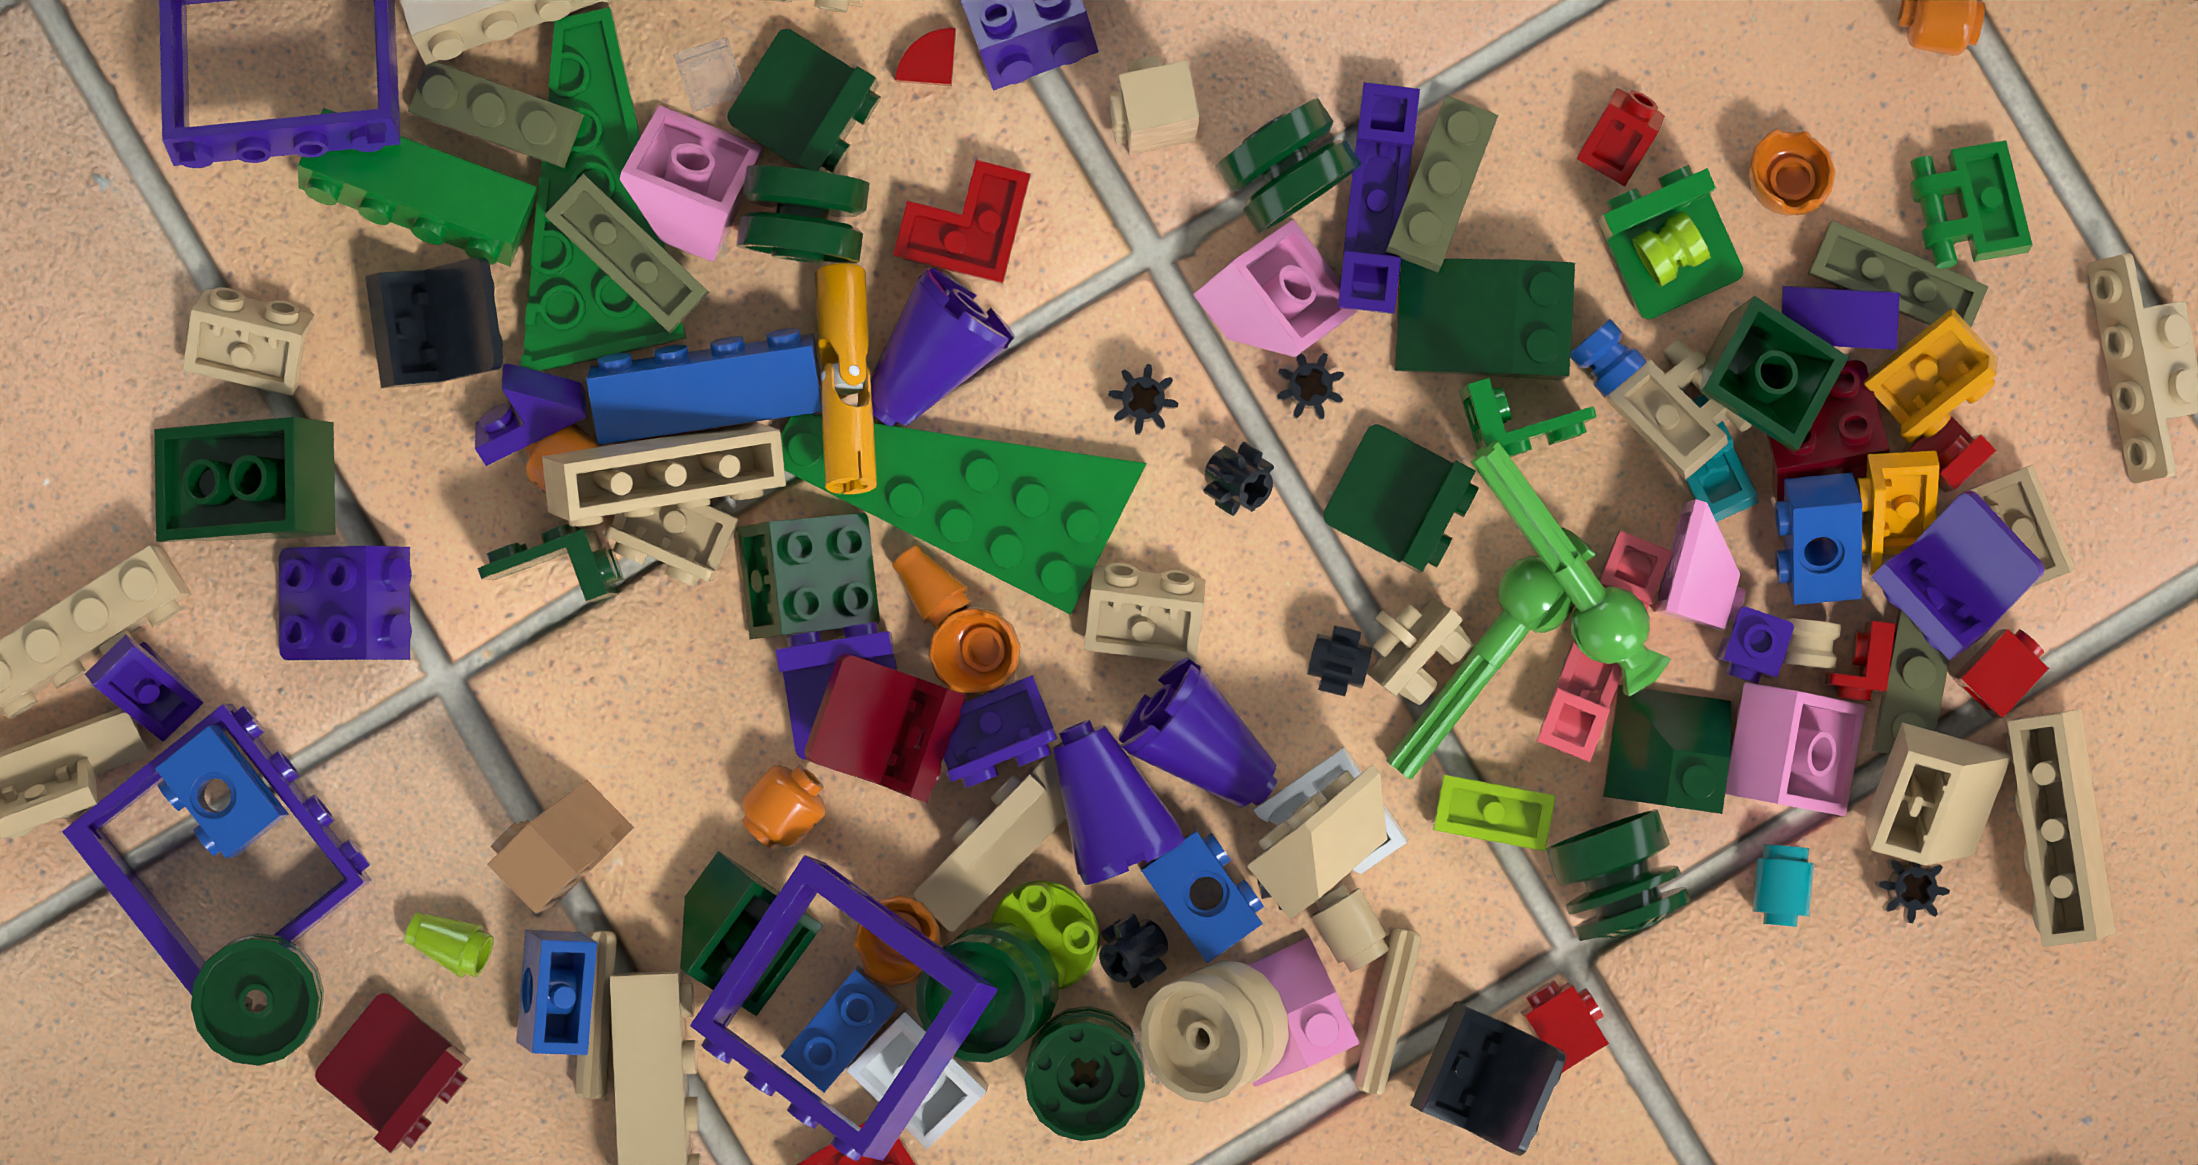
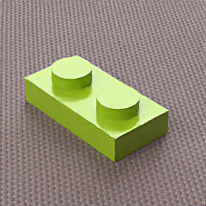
[1432,774,1556,851]

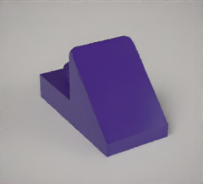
[475,363,586,466]
[85,634,204,742]

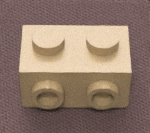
[1957,464,2076,587]
[604,504,740,587]

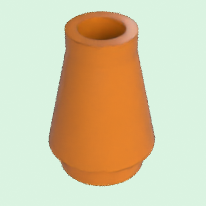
[892,545,972,629]

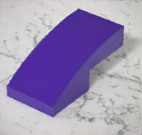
[1781,285,1900,350]

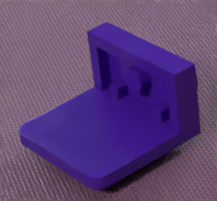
[960,0,1099,91]
[1871,491,2044,660]
[279,546,412,661]
[776,622,897,760]
[944,675,1058,788]

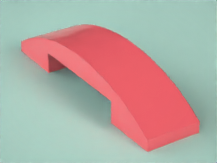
[1536,531,1673,762]

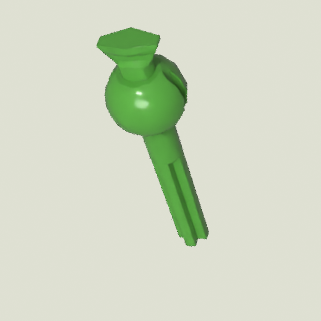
[1471,441,1671,696]
[1386,527,1596,779]

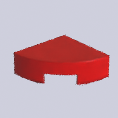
[895,28,956,86]

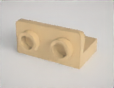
[183,288,314,396]
[1083,563,1206,663]

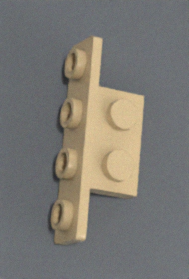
[2087,253,2198,484]
[0,708,148,839]
[914,742,1066,932]

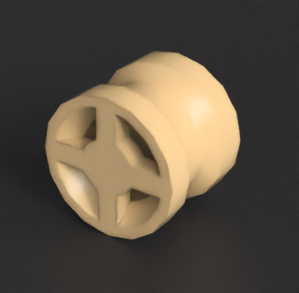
[1782,618,1841,670]

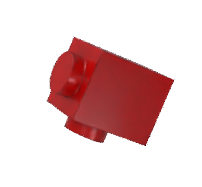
[1952,629,2050,718]
[1520,980,1609,1073]

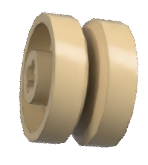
[1141,960,1289,1103]

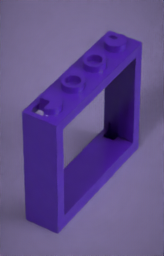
[159,0,401,168]
[62,704,372,996]
[690,855,998,1161]

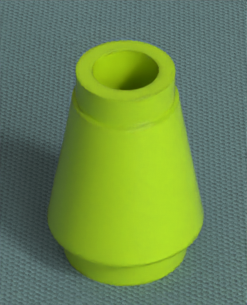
[405,912,494,978]

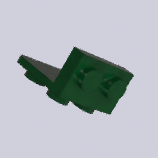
[727,29,881,173]
[1323,424,1479,573]
[477,523,624,602]

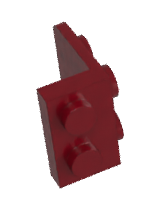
[1766,360,1890,502]
[804,653,966,803]
[315,993,471,1153]

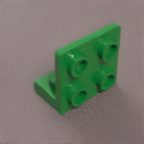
[1459,378,1597,457]

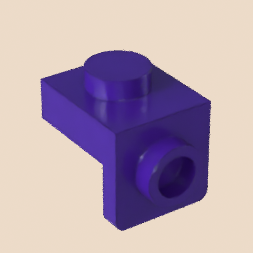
[1716,607,1794,684]

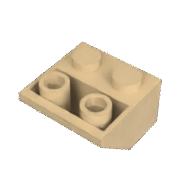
[1865,722,2012,865]
[1247,765,1387,919]

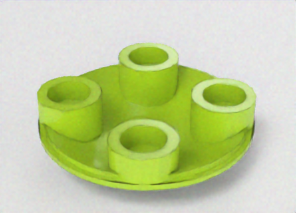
[991,880,1100,990]

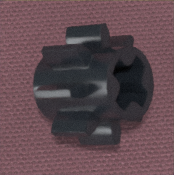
[1276,353,1345,420]
[1108,364,1178,435]
[1203,441,1274,516]
[1307,625,1372,696]
[1875,859,1950,924]
[1099,913,1168,988]

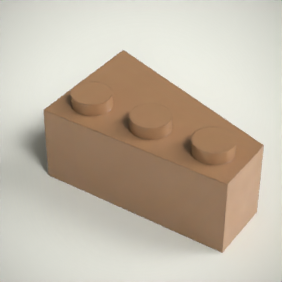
[487,780,634,914]

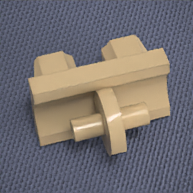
[1367,597,1473,705]

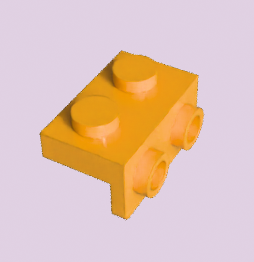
[1864,308,1997,444]
[1856,451,1939,576]

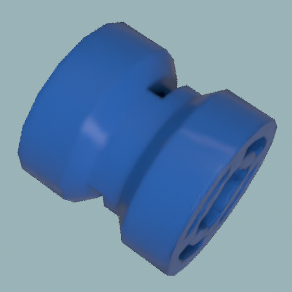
[1570,319,1647,398]

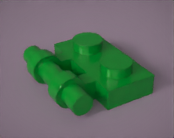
[1910,140,2033,269]

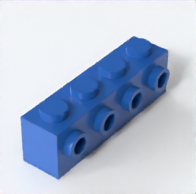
[586,328,822,445]

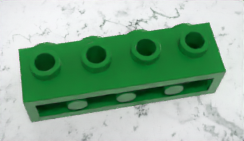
[298,107,537,267]

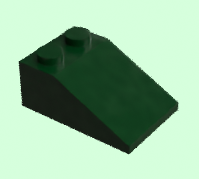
[1395,259,1575,380]
[154,417,336,542]

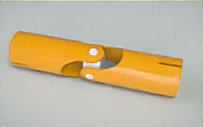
[815,263,877,494]

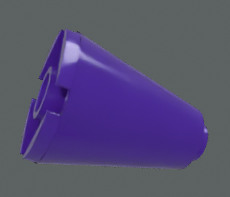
[870,268,1015,427]
[1119,657,1277,808]
[1053,719,1185,885]

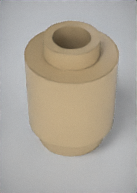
[1311,884,1389,973]

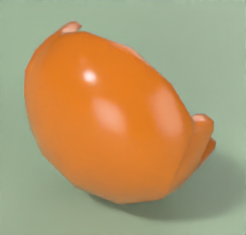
[1748,129,1836,216]
[929,608,1021,694]
[854,895,941,987]

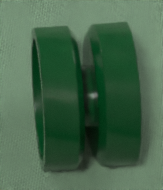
[1215,98,1362,234]
[736,165,870,264]
[916,922,1059,1063]
[191,933,324,1066]

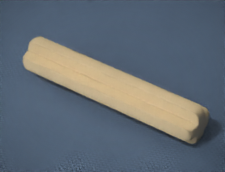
[1355,928,1421,1095]
[575,931,617,1099]

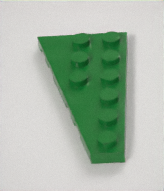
[520,7,687,372]
[781,414,1147,615]

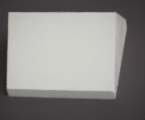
[846,1007,988,1149]

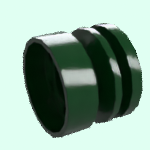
[1545,809,1691,941]
[1025,1006,1145,1141]

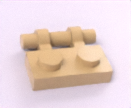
[1608,340,1752,480]

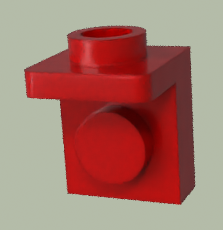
[1576,88,1665,187]
[1908,416,1997,492]
[1824,621,1895,701]

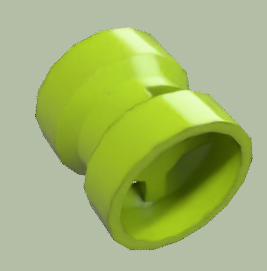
[1632,210,1710,287]

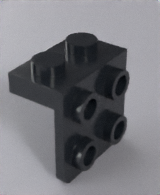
[365,257,503,389]
[1410,1002,1566,1156]

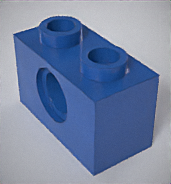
[1775,473,1862,605]
[155,725,289,859]
[1141,829,1265,963]
[516,930,597,1055]
[781,966,901,1093]

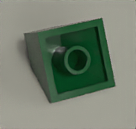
[1700,296,1849,452]
[1603,685,1731,814]
[680,851,823,1017]

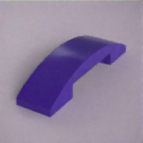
[1338,82,1420,314]

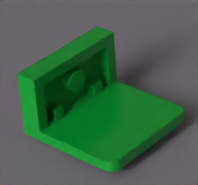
[1597,165,1743,320]

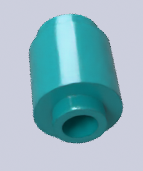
[1753,844,1814,927]

